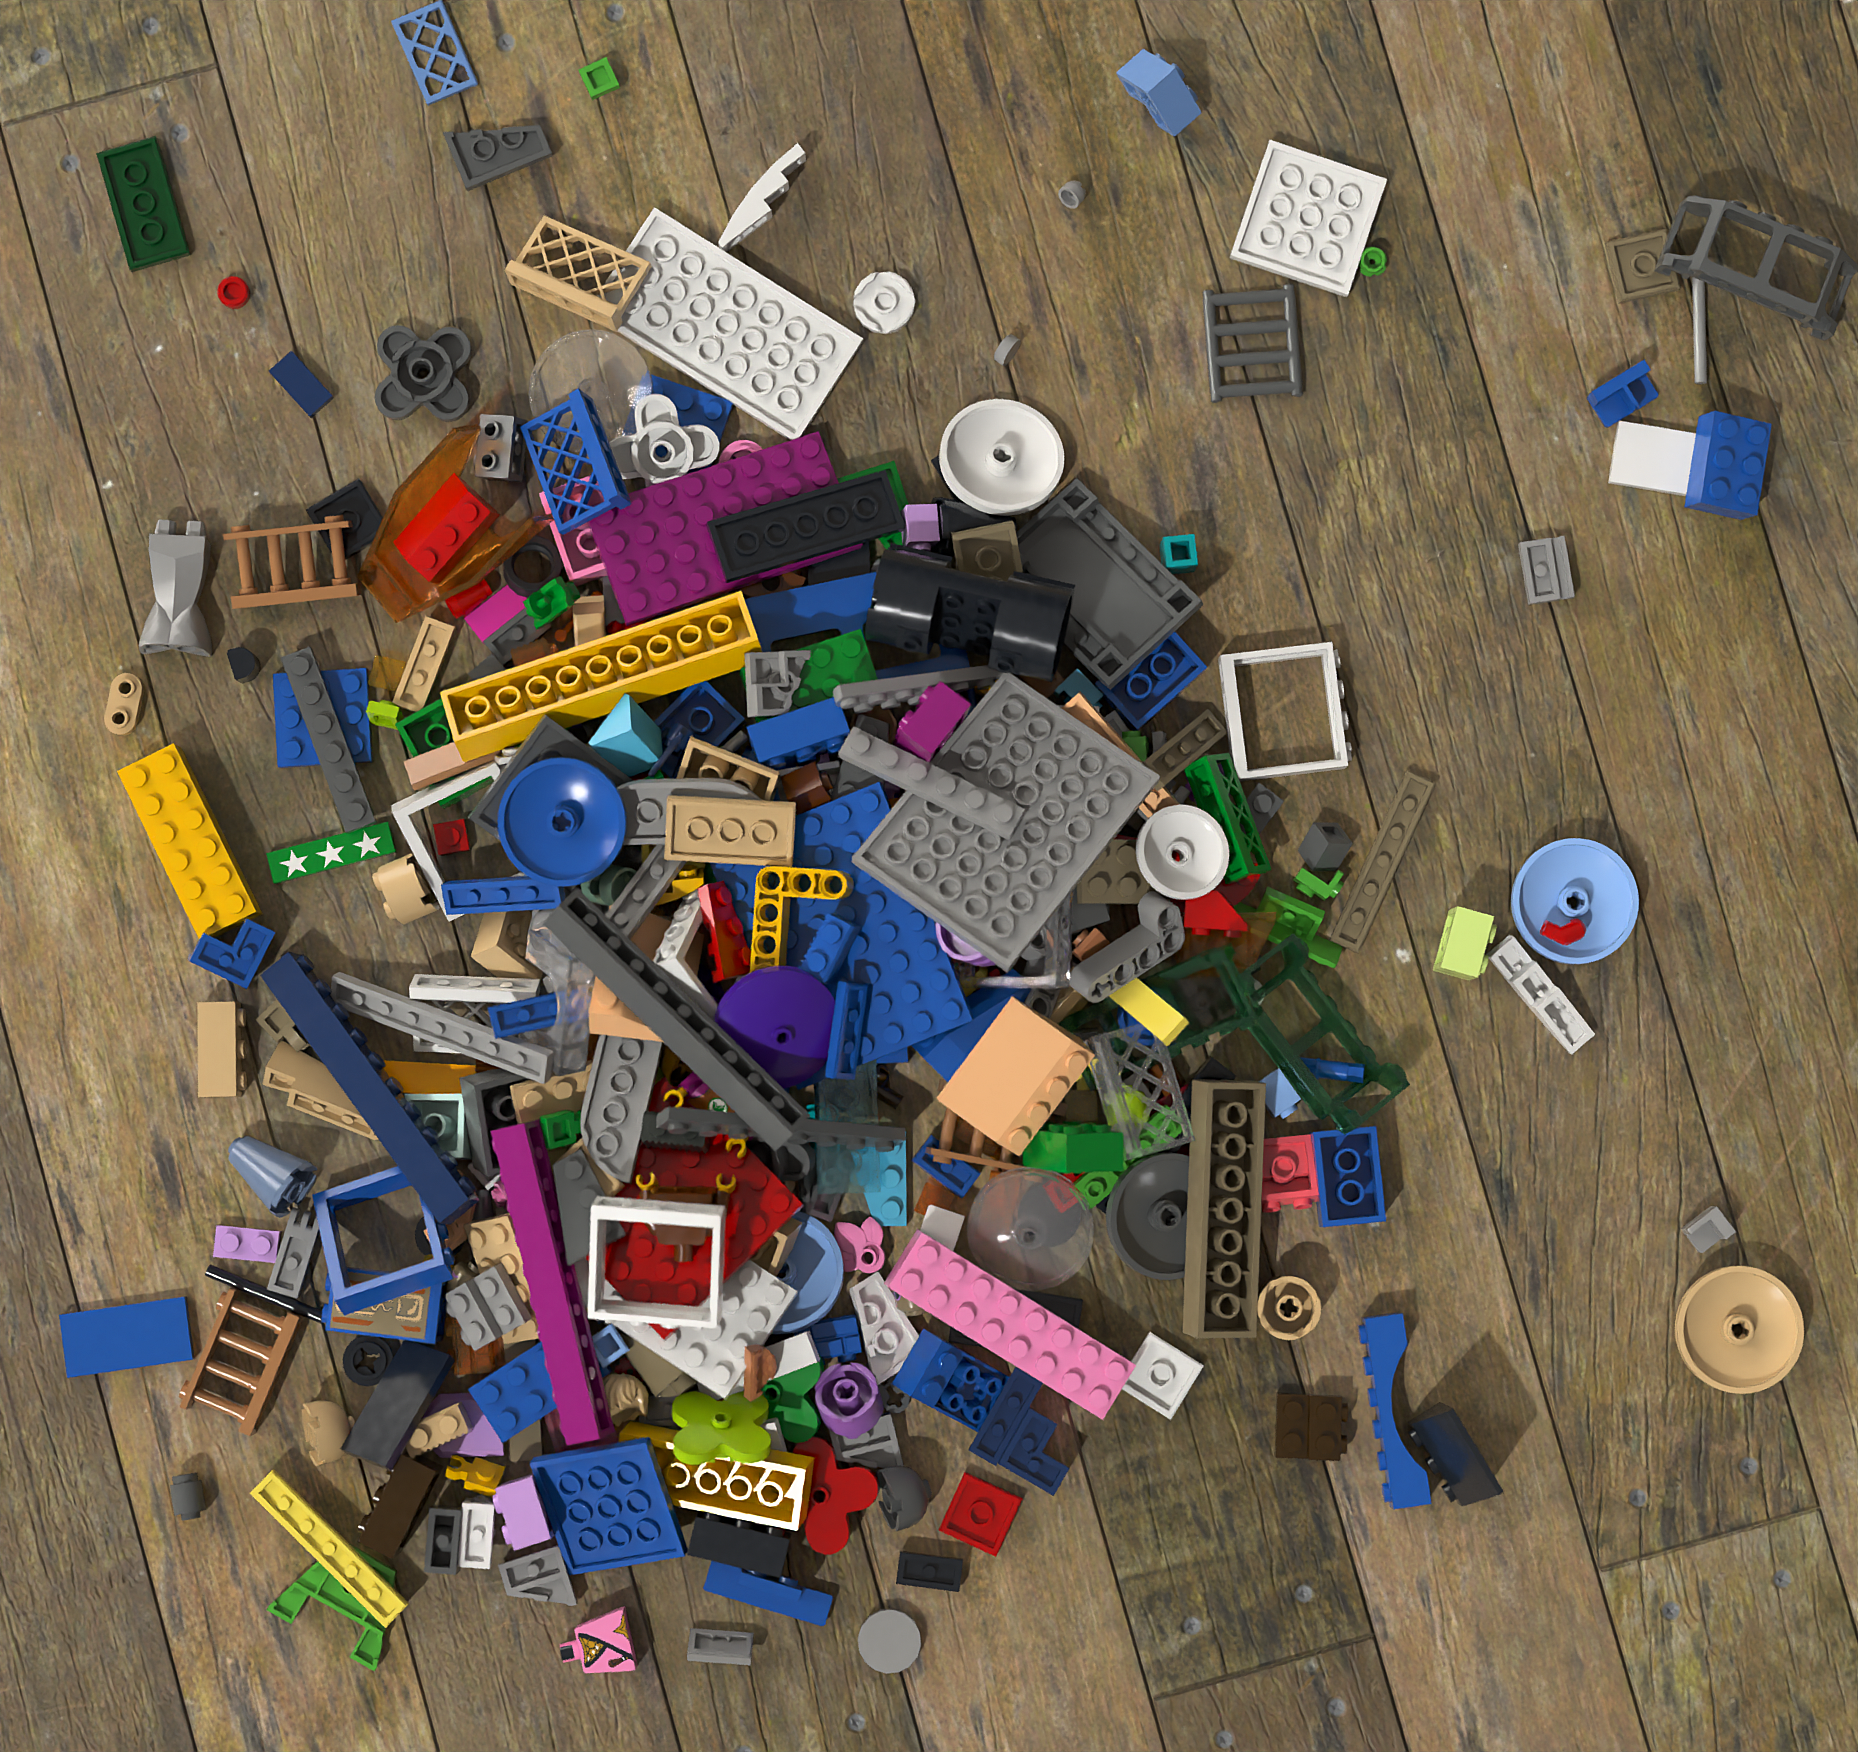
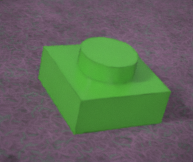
[578,57,620,100]

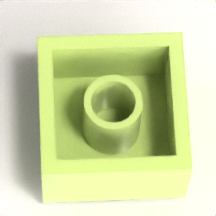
[1433,906,1497,980]

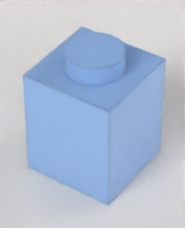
[1258,1068,1301,1119]

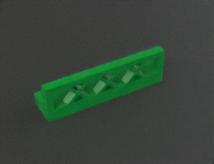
[1184,753,1272,884]

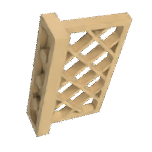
[505,216,651,332]

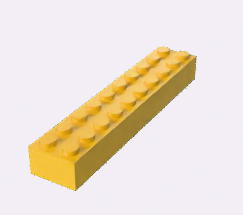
[440,591,762,762]

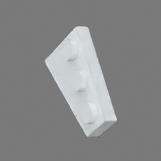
[849,1271,919,1385]

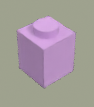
[900,504,940,551]

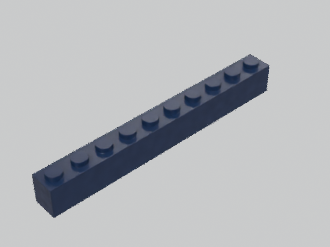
[260,951,480,1224]

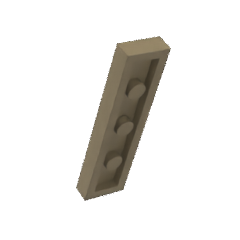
[1142,709,1228,792]

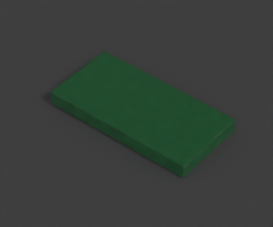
[96,136,191,272]

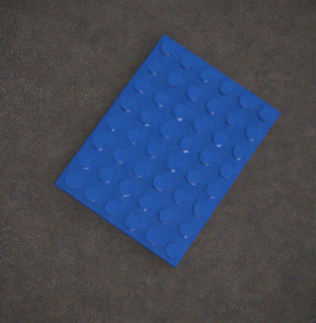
[710,782,975,1090]

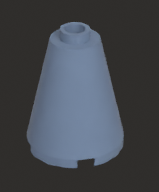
[228,1136,317,1218]

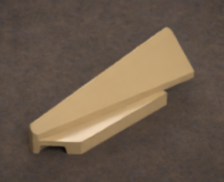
[263,1041,379,1140]

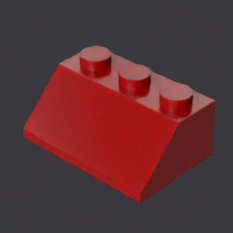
[393,472,501,584]

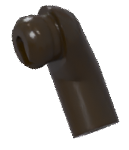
[869,1064,903,1110]

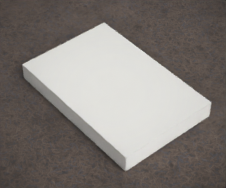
[1608,421,1696,496]

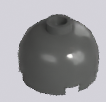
[875,1466,932,1531]

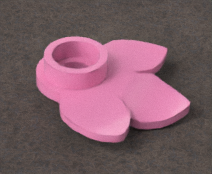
[834,1217,886,1273]

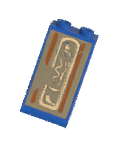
[322,1267,447,1344]

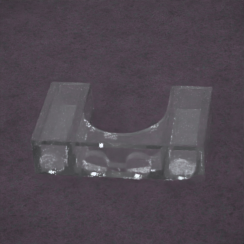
[518,927,595,1076]

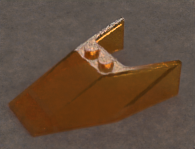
[357,424,554,623]

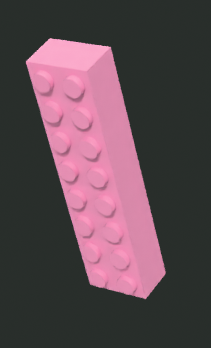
[884,1229,1136,1420]

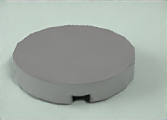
[858,1608,921,1674]

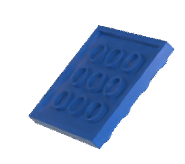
[530,1437,688,1575]

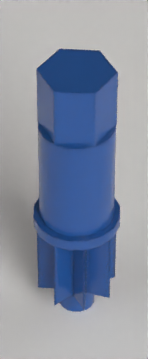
[1288,1057,1365,1083]

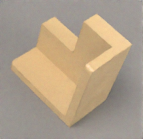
[471,910,546,980]

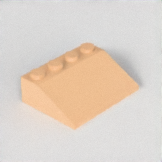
[589,906,704,1042]
[937,996,1095,1156]

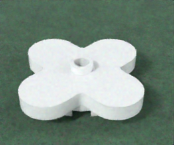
[609,394,719,487]

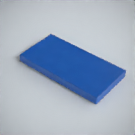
[59,1296,195,1378]

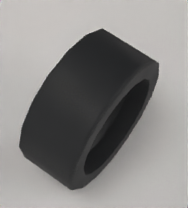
[503,535,563,598]

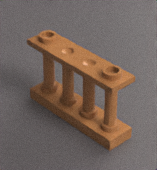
[223,515,361,609]
[925,1079,1067,1183]
[179,1288,304,1436]

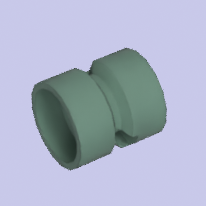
[581,864,637,906]

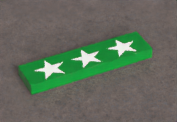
[266,822,397,884]

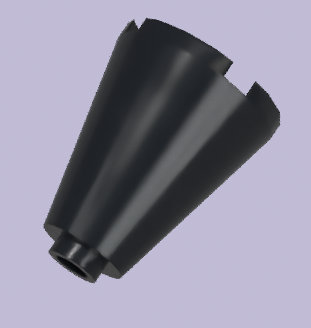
[931,497,1017,557]

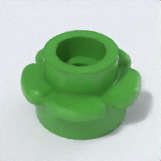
[1358,246,1387,277]

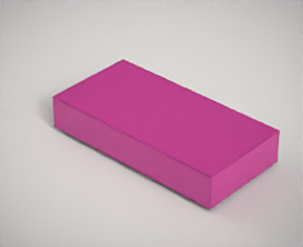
[464,585,527,644]

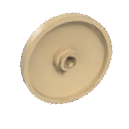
[1675,1266,1804,1394]

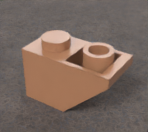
[1072,928,1111,963]

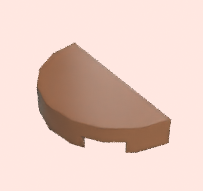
[744,1344,777,1402]

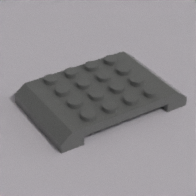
[1016,478,1203,690]

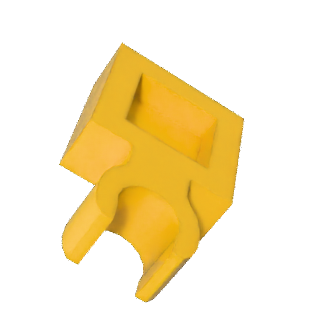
[445,1455,505,1498]

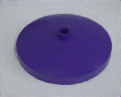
[713,966,835,1089]

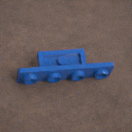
[703,1561,833,1626]

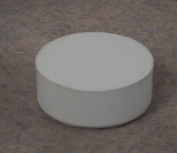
[994,334,1021,366]

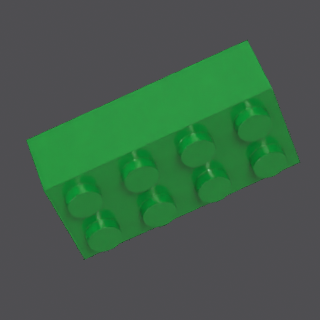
[740,629,878,723]

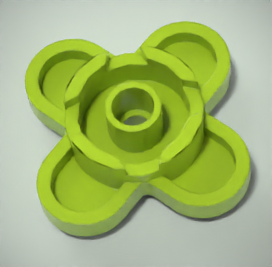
[672,1391,771,1465]

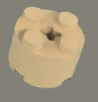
[372,853,440,925]
[1257,1275,1321,1340]

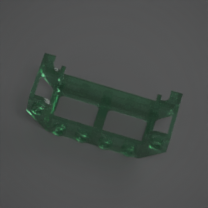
[1228,933,1411,1135]
[1057,942,1264,1092]

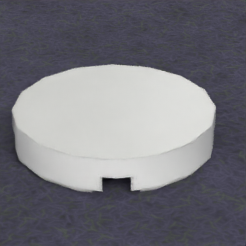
[853,272,915,334]

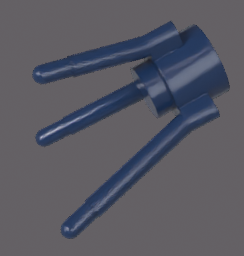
[648,722,695,779]

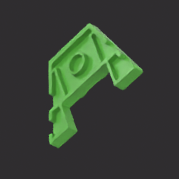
[267,1544,397,1671]

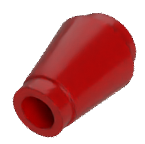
[444,578,493,619]

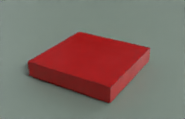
[938,1472,1022,1557]

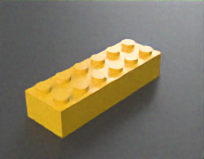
[117,743,263,939]
[619,1421,814,1530]

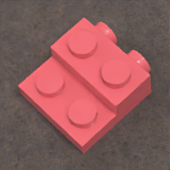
[1261,1134,1319,1213]

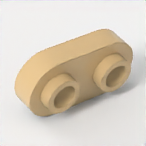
[104,673,144,736]

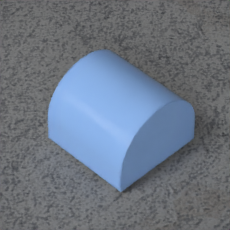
[592,1323,630,1368]

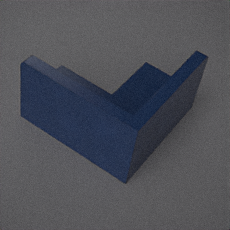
[998,1407,1069,1496]

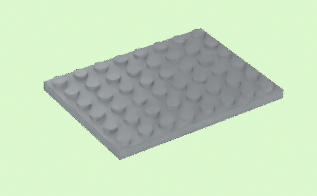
[852,673,1160,972]

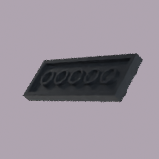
[706,470,905,583]

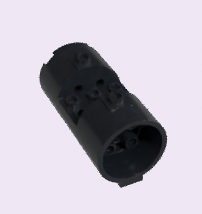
[865,543,1075,682]

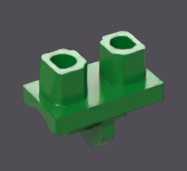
[523,576,580,630]

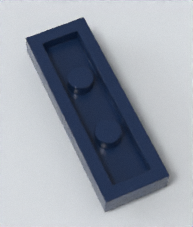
[968,1366,1043,1466]

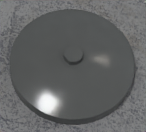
[1106,1152,1189,1280]

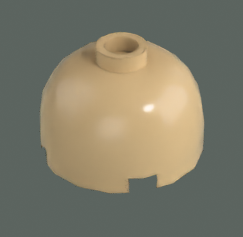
[302,1400,355,1466]

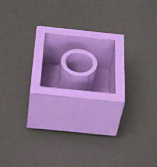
[492,1473,555,1550]

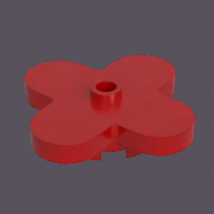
[793,1436,879,1555]

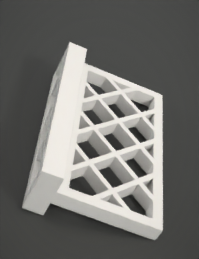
[409,974,540,1053]

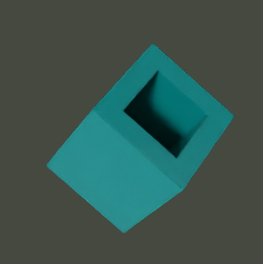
[1159,534,1198,575]

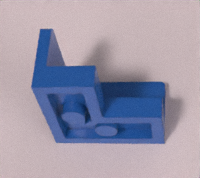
[187,918,275,989]

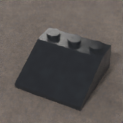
[1408,1402,1504,1506]

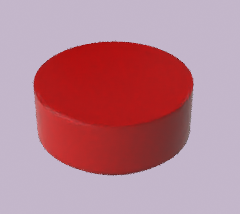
[217,276,250,309]

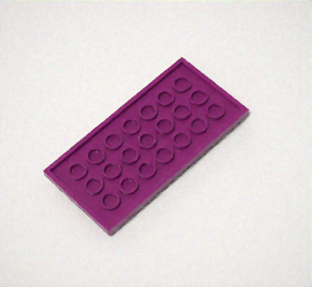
[585,431,863,626]

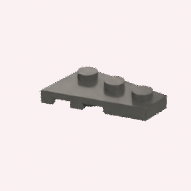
[443,125,553,191]

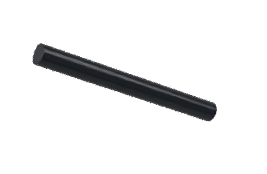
[205,1264,322,1324]

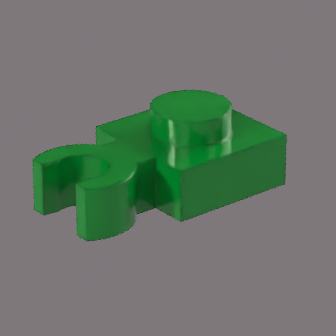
[540,1110,581,1150]

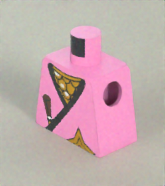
[560,1606,638,1673]

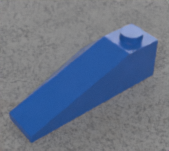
[911,969,1032,1082]

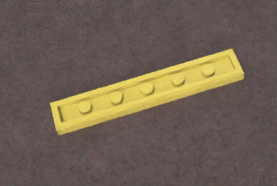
[250,1470,409,1628]

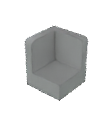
[1681,1206,1736,1253]

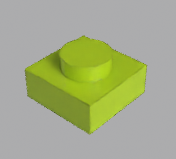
[366,700,404,730]

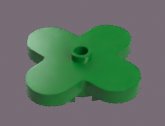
[743,1345,824,1443]

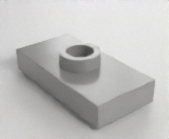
[687,1628,754,1665]

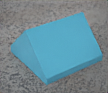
[588,693,662,777]

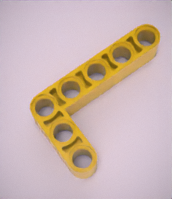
[750,866,854,973]

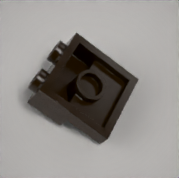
[1275,1393,1348,1461]

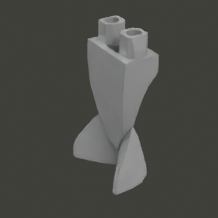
[139,520,212,657]

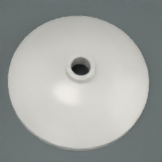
[1136,805,1229,900]

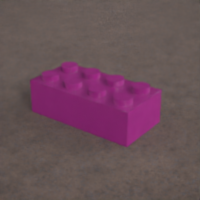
[893,681,971,763]

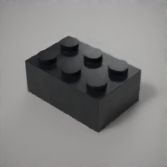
[687,1511,792,1577]

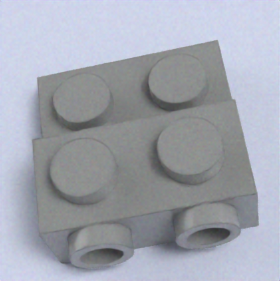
[444,1262,532,1351]

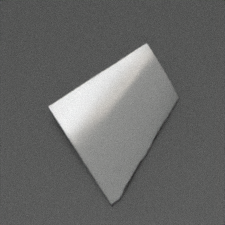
[744,650,811,717]

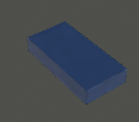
[269,351,334,418]

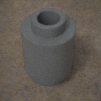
[170,1472,206,1521]

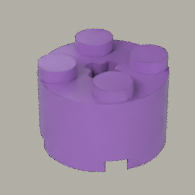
[815,1363,884,1439]

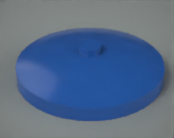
[498,757,627,887]

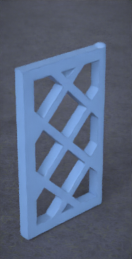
[391,0,478,105]

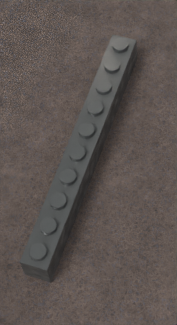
[543,888,811,1151]

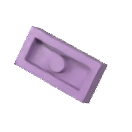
[213,1225,281,1263]

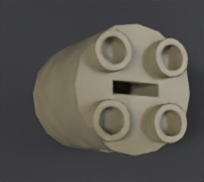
[620,1332,698,1398]

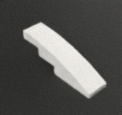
[719,143,806,253]
[1486,935,1595,1055]

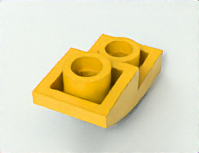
[656,865,704,905]

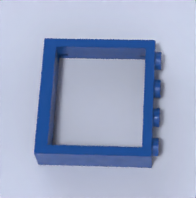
[312,1166,455,1315]

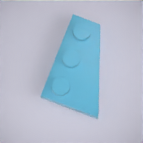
[849,1131,907,1226]

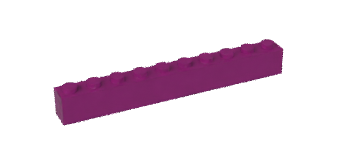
[491,1119,615,1445]

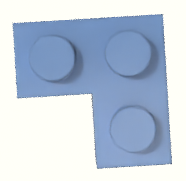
[1116,49,1202,137]

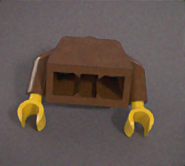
[636,1172,736,1262]

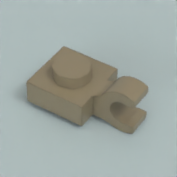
[256,999,310,1052]

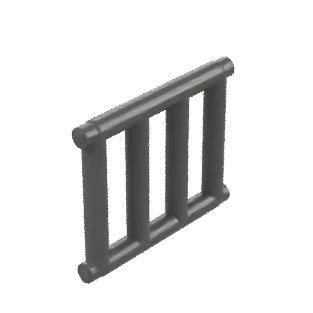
[1203,284,1303,403]

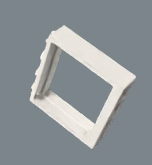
[1218,642,1352,781]
[391,760,526,922]
[653,883,750,1020]
[588,1196,726,1331]

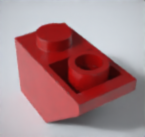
[1184,891,1251,938]

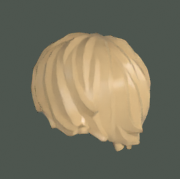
[602,1373,648,1427]

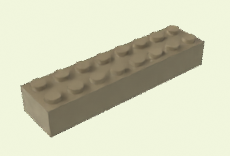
[1183,1080,1266,1338]

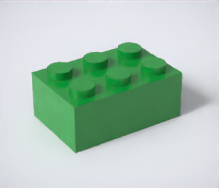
[395,698,494,809]
[1023,1120,1124,1174]

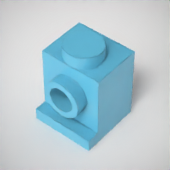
[1054,668,1103,710]

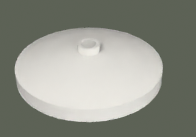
[939,399,1064,516]

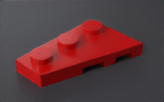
[697,881,751,983]

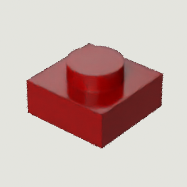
[433,819,471,856]

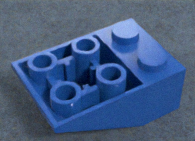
[892,1328,1009,1432]

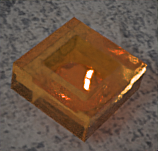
[914,1182,955,1216]

